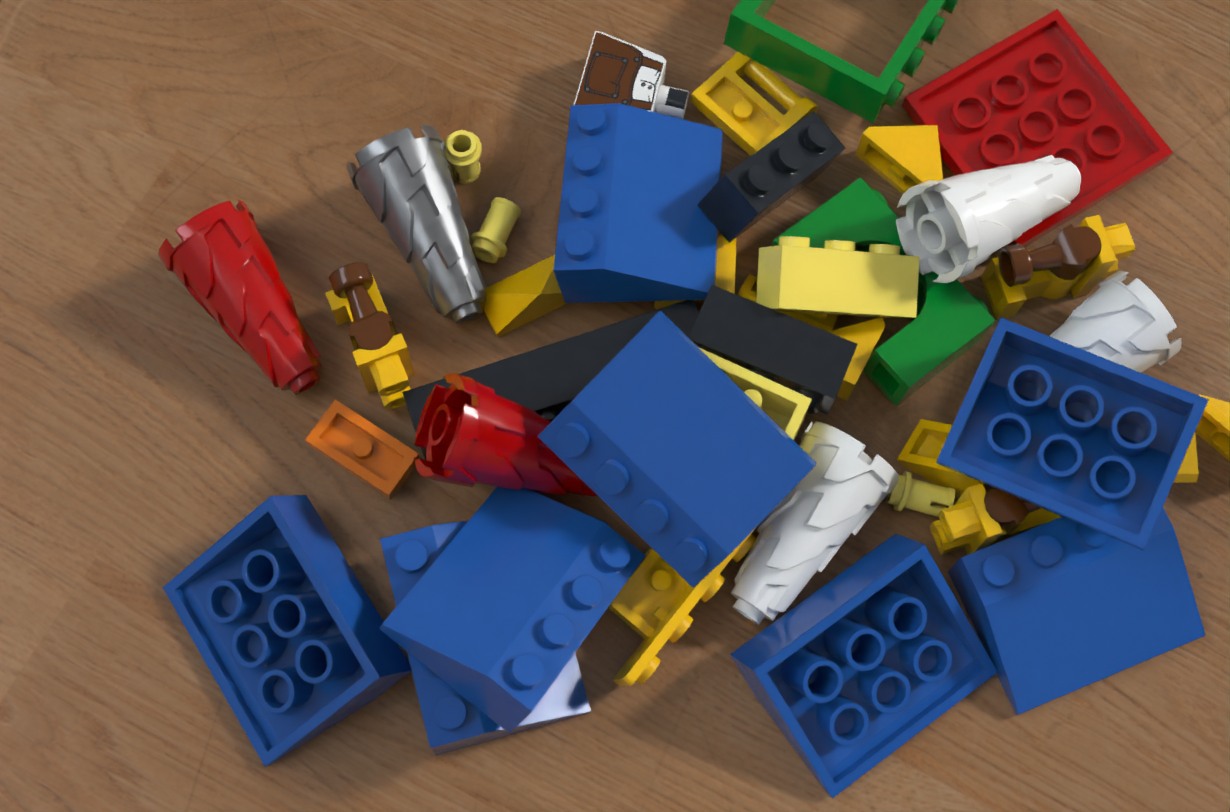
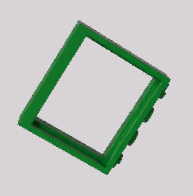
[723,0,959,123]

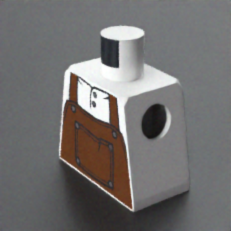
[574,31,689,119]

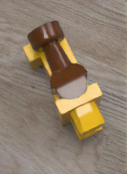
[981,215,1135,320]
[325,262,415,411]
[929,483,1062,555]

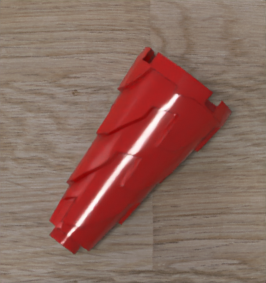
[158,200,322,395]
[414,373,599,497]

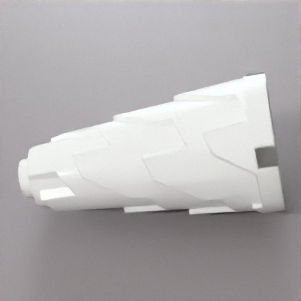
[896,155,1081,283]
[1049,271,1182,372]
[731,421,899,625]

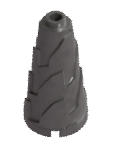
[346,125,486,324]

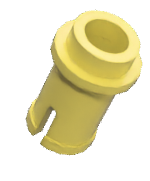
[443,130,482,184]
[470,197,521,263]
[885,471,955,517]

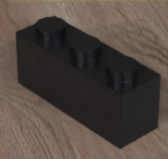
[697,111,846,243]
[688,285,858,415]

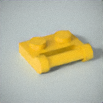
[690,52,818,156]

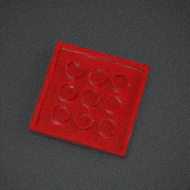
[902,9,1173,247]

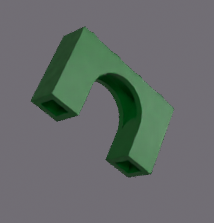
[771,177,995,407]

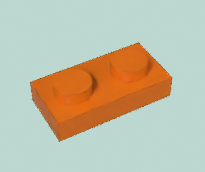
[305,399,420,500]

